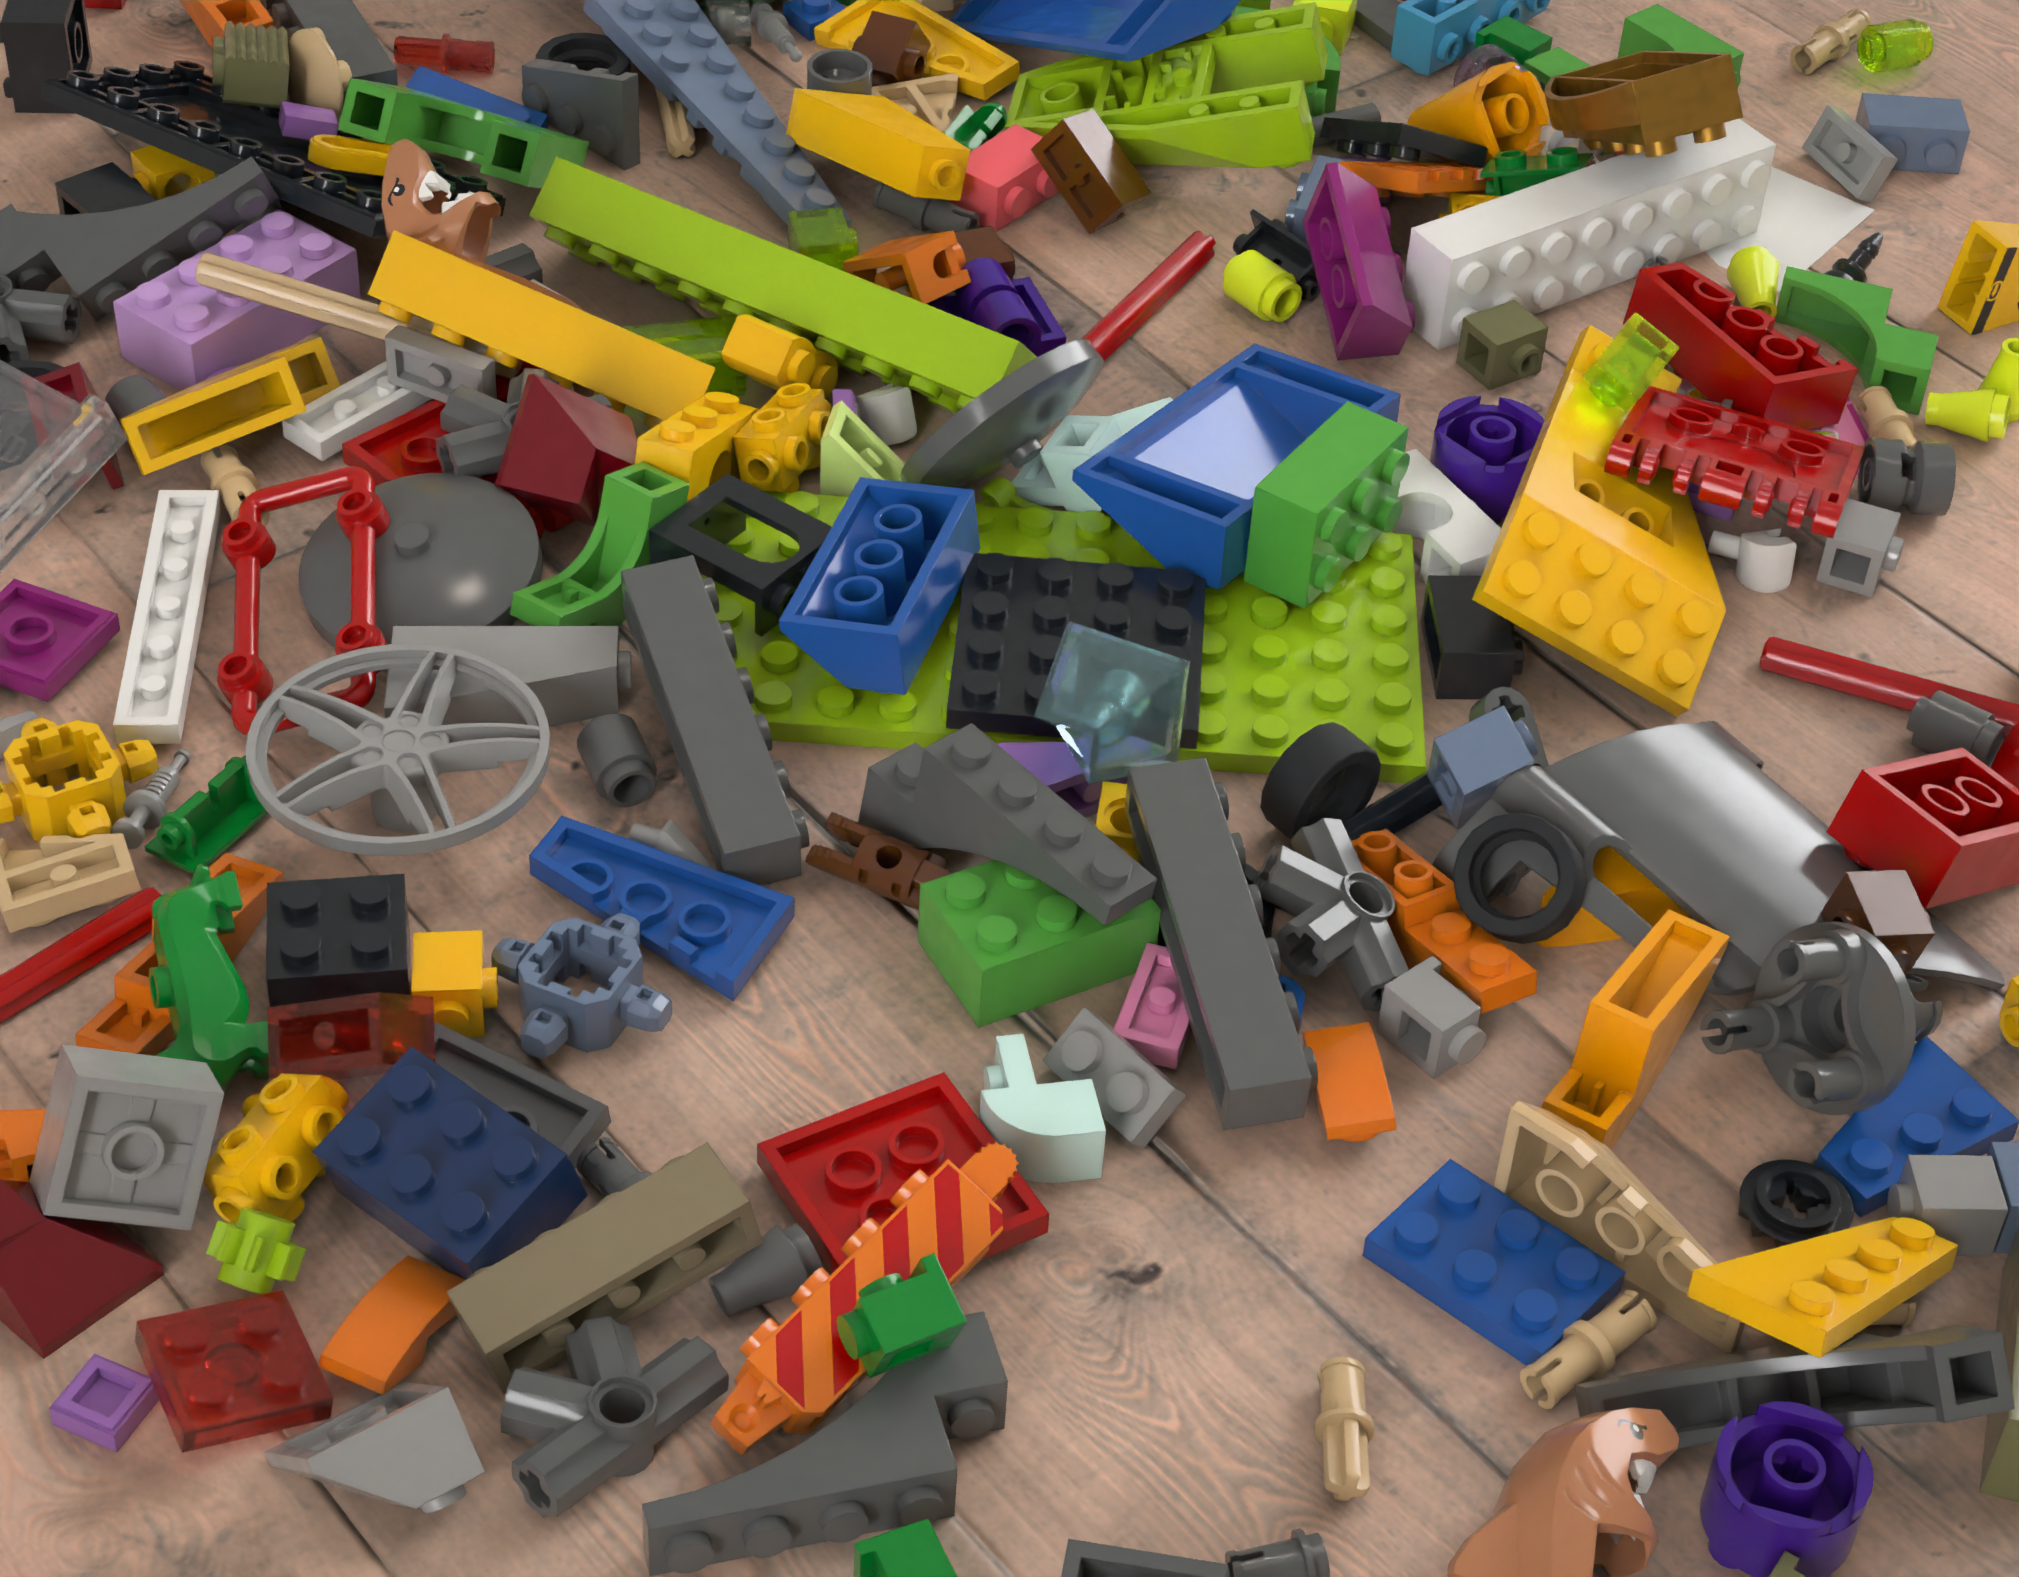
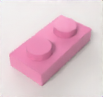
[1114,943,1191,1070]

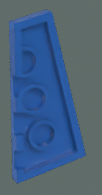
[529,816,795,1002]

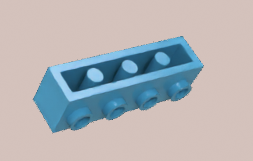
[1390,0,1550,76]

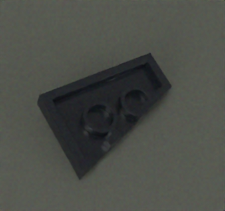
[1320,117,1488,168]

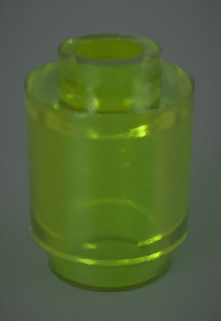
[1857,18,1933,73]

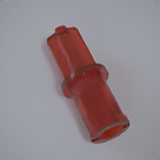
[393,33,495,74]

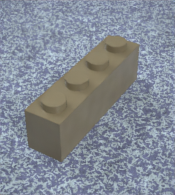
[446,1142,763,1395]

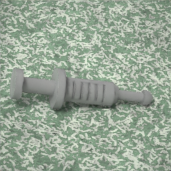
[749,1,802,62]
[111,749,191,849]

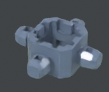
[491,913,672,1059]

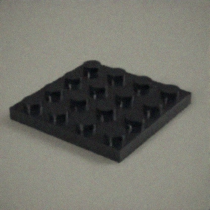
[946,553,1206,749]

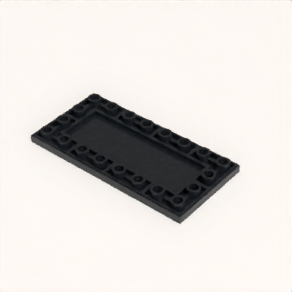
[41,60,506,238]

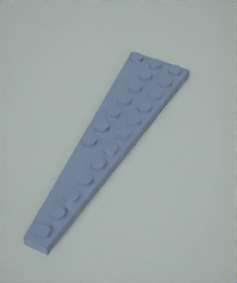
[583,0,851,238]

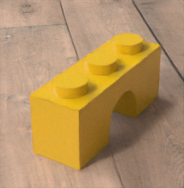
[635,392,758,503]

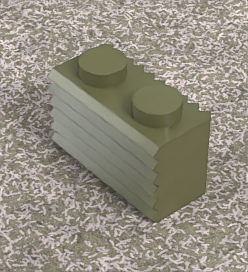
[212,20,290,108]

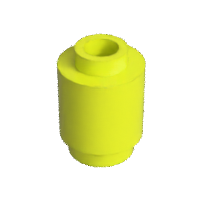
[1223,250,1302,322]

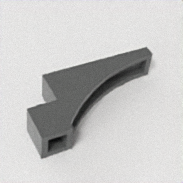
[0,156,279,321]
[858,723,1157,925]
[642,1311,1008,1576]
[1575,1324,2015,1449]

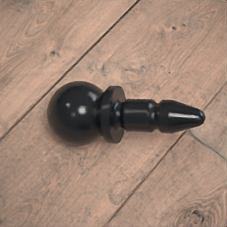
[1824,232,1883,283]

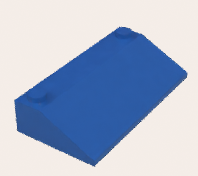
[949,0,1241,62]
[1072,343,1401,590]

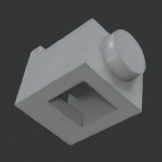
[1377,956,1486,1079]

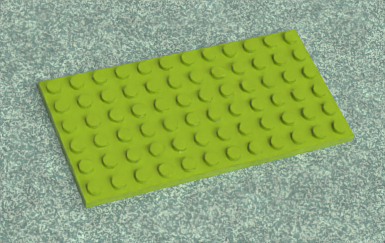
[702,491,1426,784]

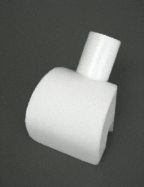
[856,383,917,445]
[1708,528,1797,593]

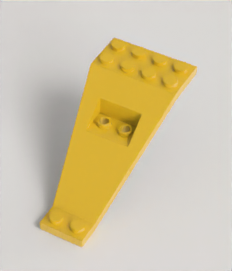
[1472,325,1726,717]

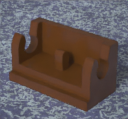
[1031,108,1152,234]

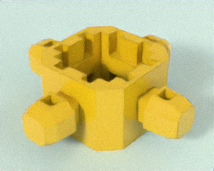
[0,717,159,842]

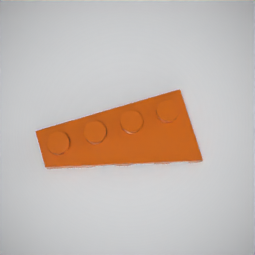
[1339,161,1493,198]

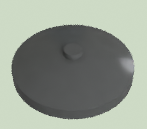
[900,339,1104,488]
[299,473,543,648]

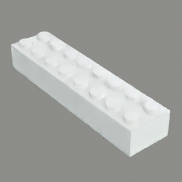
[1402,119,1776,350]

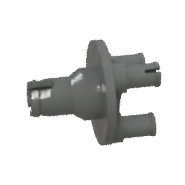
[1700,922,1943,1115]

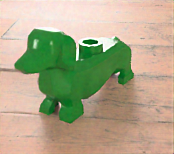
[149,864,278,1092]

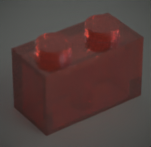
[267,992,436,1080]

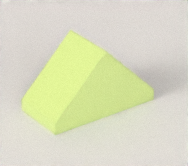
[820,400,905,496]

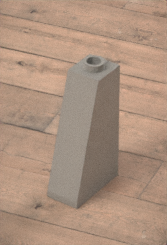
[384,626,632,727]

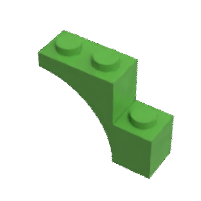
[1775,266,1939,415]

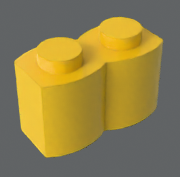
[721,314,838,398]

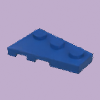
[1815,1036,2019,1218]

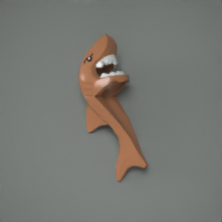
[381,139,594,397]
[1447,1408,1679,1577]

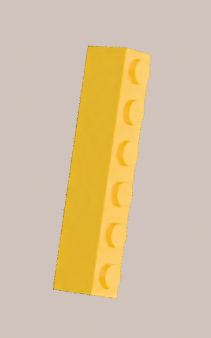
[368,230,716,428]

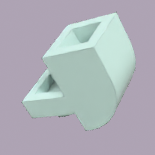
[1012,415,1122,513]
[979,1034,1106,1183]

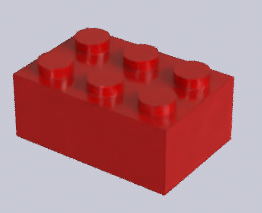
[1826,747,2019,909]

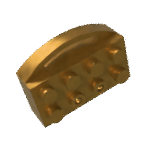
[1544,50,1743,158]

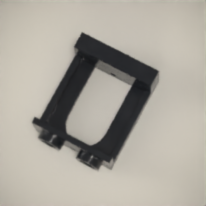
[649,473,832,637]

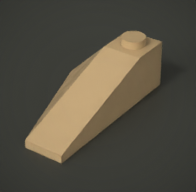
[1494,1100,1745,1354]

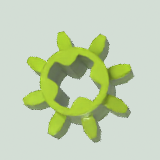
[206,1207,307,1296]

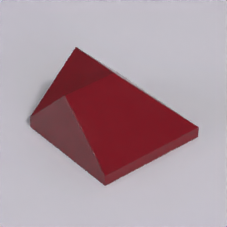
[495,374,637,527]
[0,1179,164,1359]

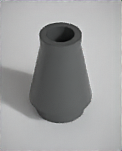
[708,1223,822,1318]

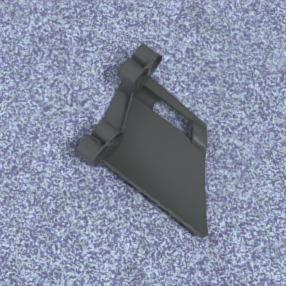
[1432,721,2005,995]

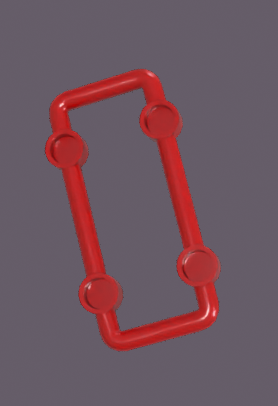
[217,466,390,735]

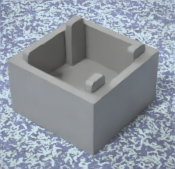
[29,1044,224,1230]

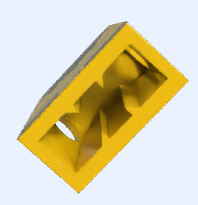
[1937,220,2019,335]

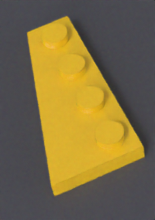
[814,0,1020,101]
[1687,1216,1958,1358]

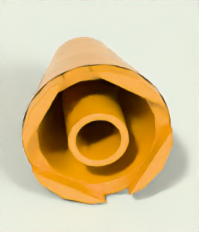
[1407,62,1549,164]

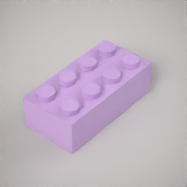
[113,209,361,391]

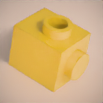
[411,930,499,1039]

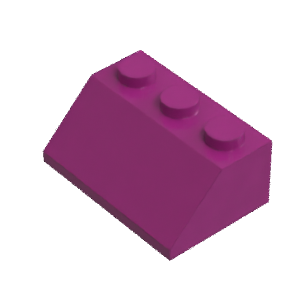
[1302,162,1415,361]

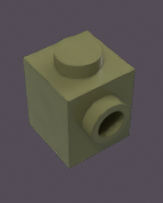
[1456,300,1549,390]

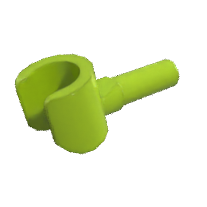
[978,477,1054,510]

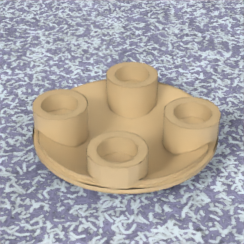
[288,27,352,124]

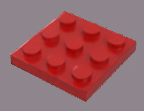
[757,1072,1049,1273]

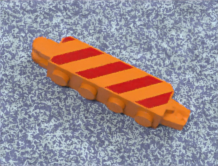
[710,1141,1019,1456]

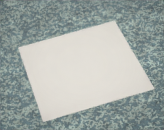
[1705,166,1875,292]

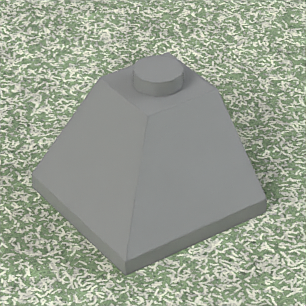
[265,1383,485,1514]

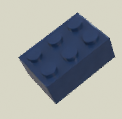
[312,1046,588,1279]

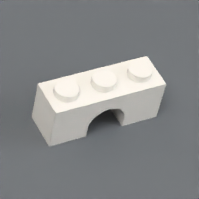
[1391,449,1501,585]

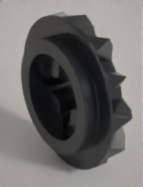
[1738,1159,1854,1248]

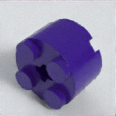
[1430,396,1544,525]
[1700,1401,1874,1577]

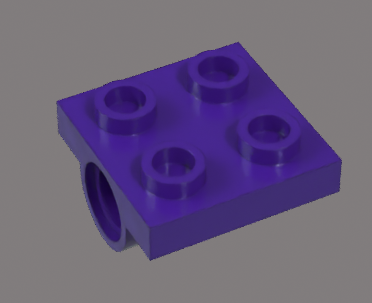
[927,258,1067,357]

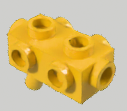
[732,383,832,492]
[203,1073,349,1223]

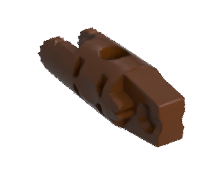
[805,812,953,911]

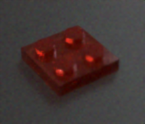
[135,1290,334,1453]

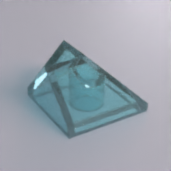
[1035,622,1190,784]

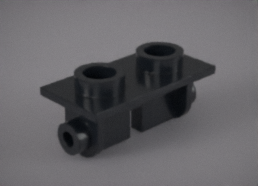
[1233,209,1320,300]

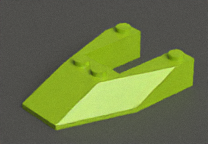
[1004,2,1328,168]

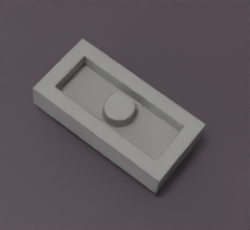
[1802,105,1898,203]
[385,325,497,403]
[1042,1007,1187,1149]

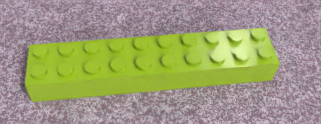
[529,156,1037,414]

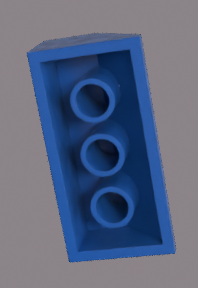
[779,477,980,695]

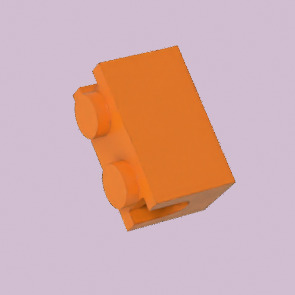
[842,230,971,304]

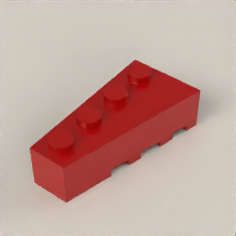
[1623,262,1858,430]

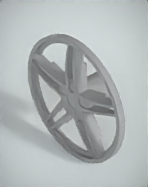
[246,644,550,856]

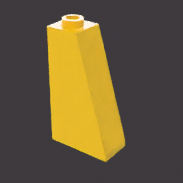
[786,88,971,201]

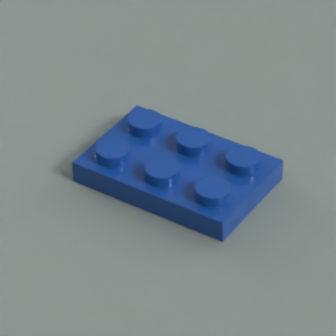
[1362,1159,1626,1365]

